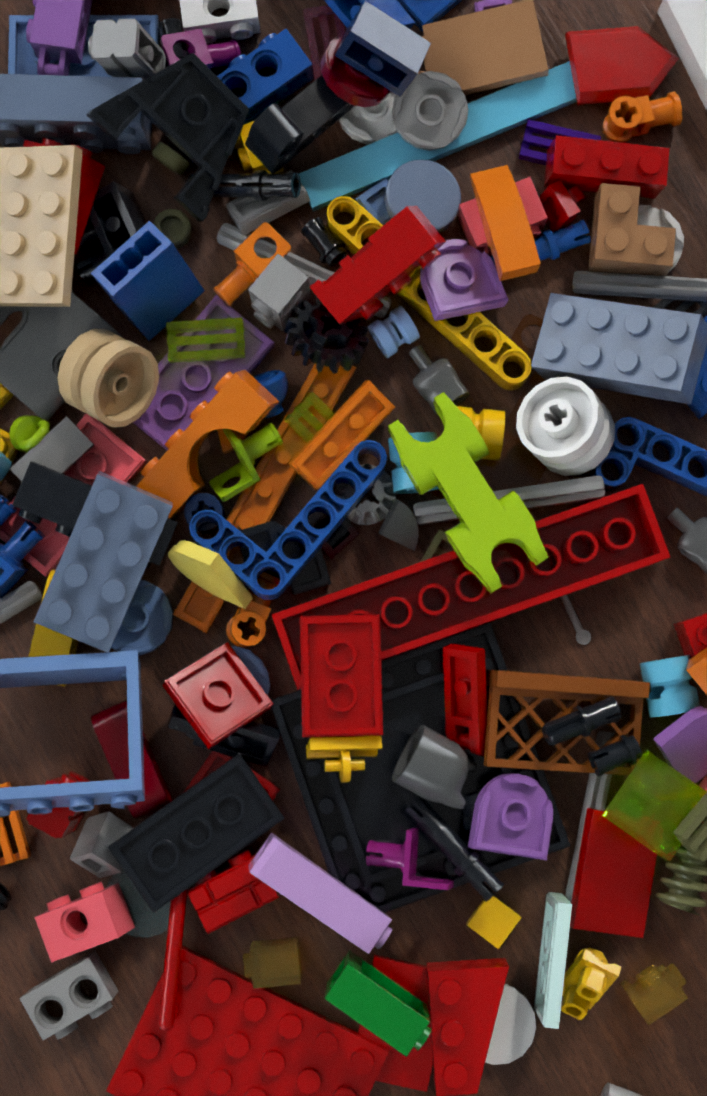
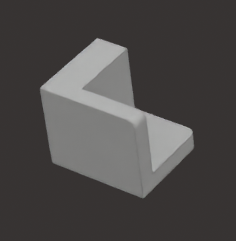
[70,811,133,878]

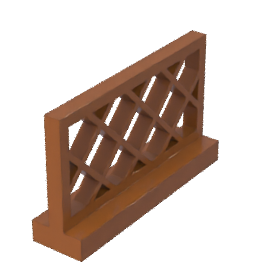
[484,669,650,776]

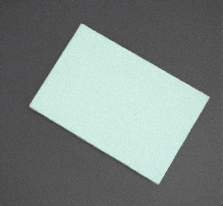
[534,892,572,1029]

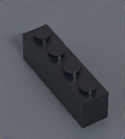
[12,461,178,569]

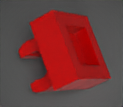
[539,180,586,232]

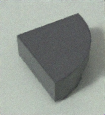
[378,499,419,551]

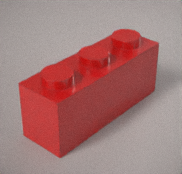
[544,135,670,199]

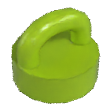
[9,415,50,453]

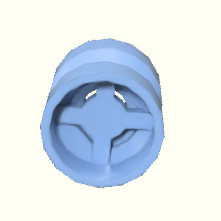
[368,306,420,358]

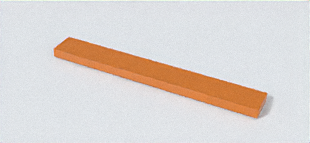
[173,364,356,634]

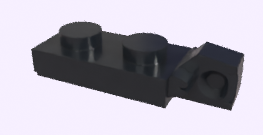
[168,704,280,767]

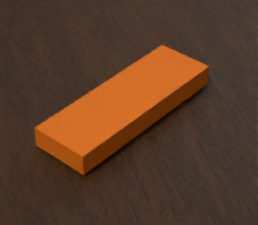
[288,380,395,491]

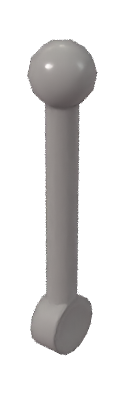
[560,595,591,645]

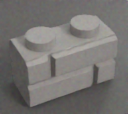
[88,18,166,80]

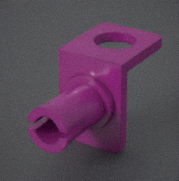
[160,29,241,70]
[366,828,454,890]

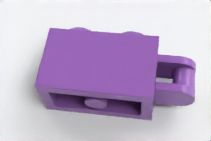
[26,0,93,76]

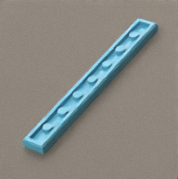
[299,61,577,212]

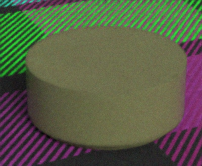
[152,141,190,176]
[153,209,192,249]

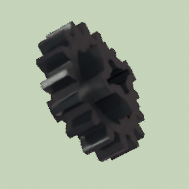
[284,298,369,374]

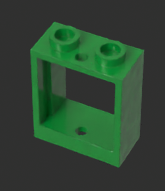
[324,950,432,1057]

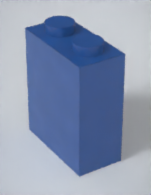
[91,221,205,341]

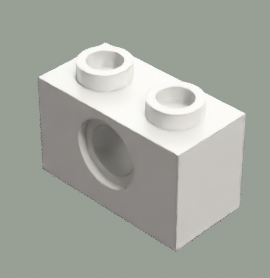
[179,0,261,45]

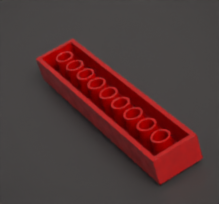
[272,484,670,690]

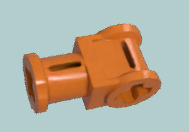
[602,91,682,143]
[226,572,280,647]

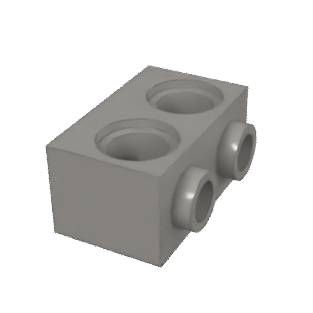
[248,254,311,332]
[19,950,119,1040]

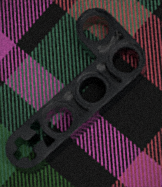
[245,75,356,174]

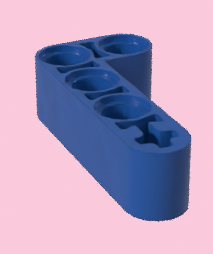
[590,417,707,497]

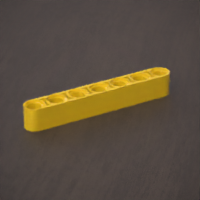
[327,196,532,391]

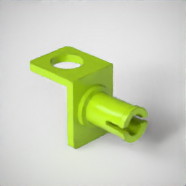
[209,422,283,502]

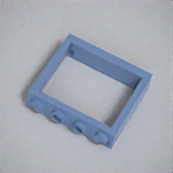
[0,650,145,817]

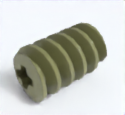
[655,830,707,916]

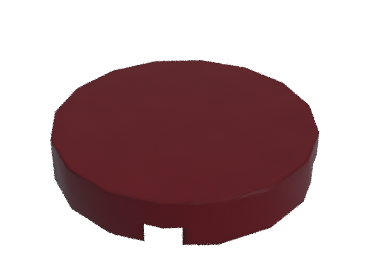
[320,35,391,108]

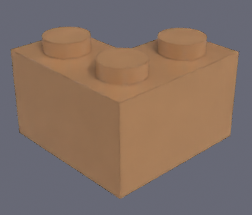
[588,183,676,276]

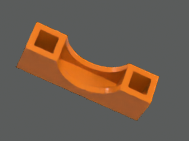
[136,370,279,519]

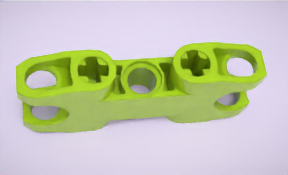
[388,392,549,594]

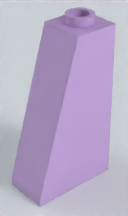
[248,833,392,954]

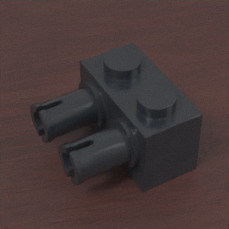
[76,181,146,285]

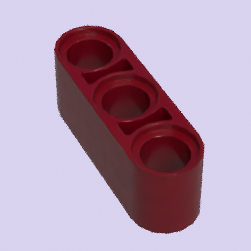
[91,699,172,819]

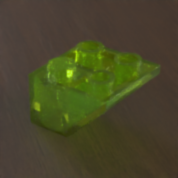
[602,750,707,863]

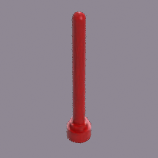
[158,889,188,1031]

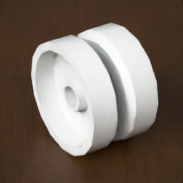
[516,376,615,476]

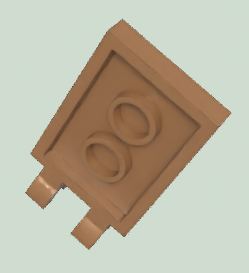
[418,0,549,95]

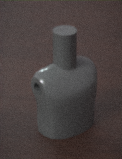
[409,345,470,417]
[667,507,707,574]

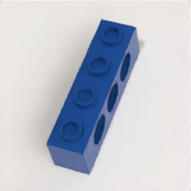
[188,28,314,163]

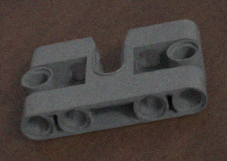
[0,292,122,421]

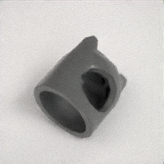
[392,725,477,809]

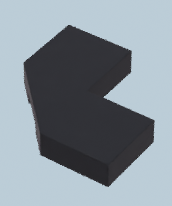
[239,521,331,595]

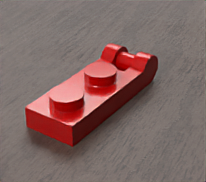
[443,643,487,756]

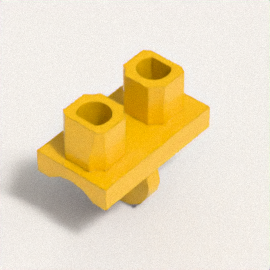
[306,736,382,783]
[561,948,621,1020]

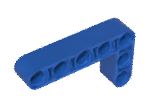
[189,440,387,600]

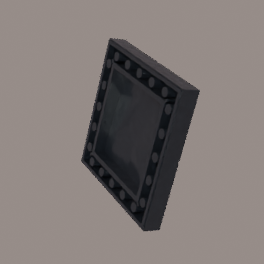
[271,623,571,913]

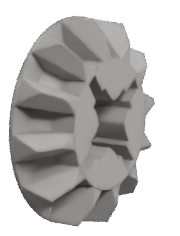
[335,463,396,525]

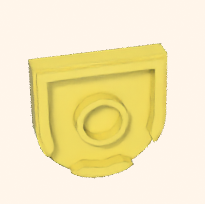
[168,540,253,609]

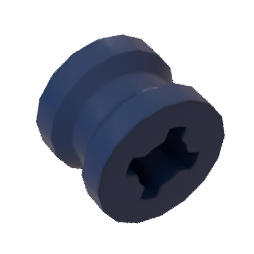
[184,493,225,534]

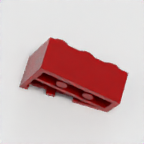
[310,206,446,324]
[427,958,509,1096]

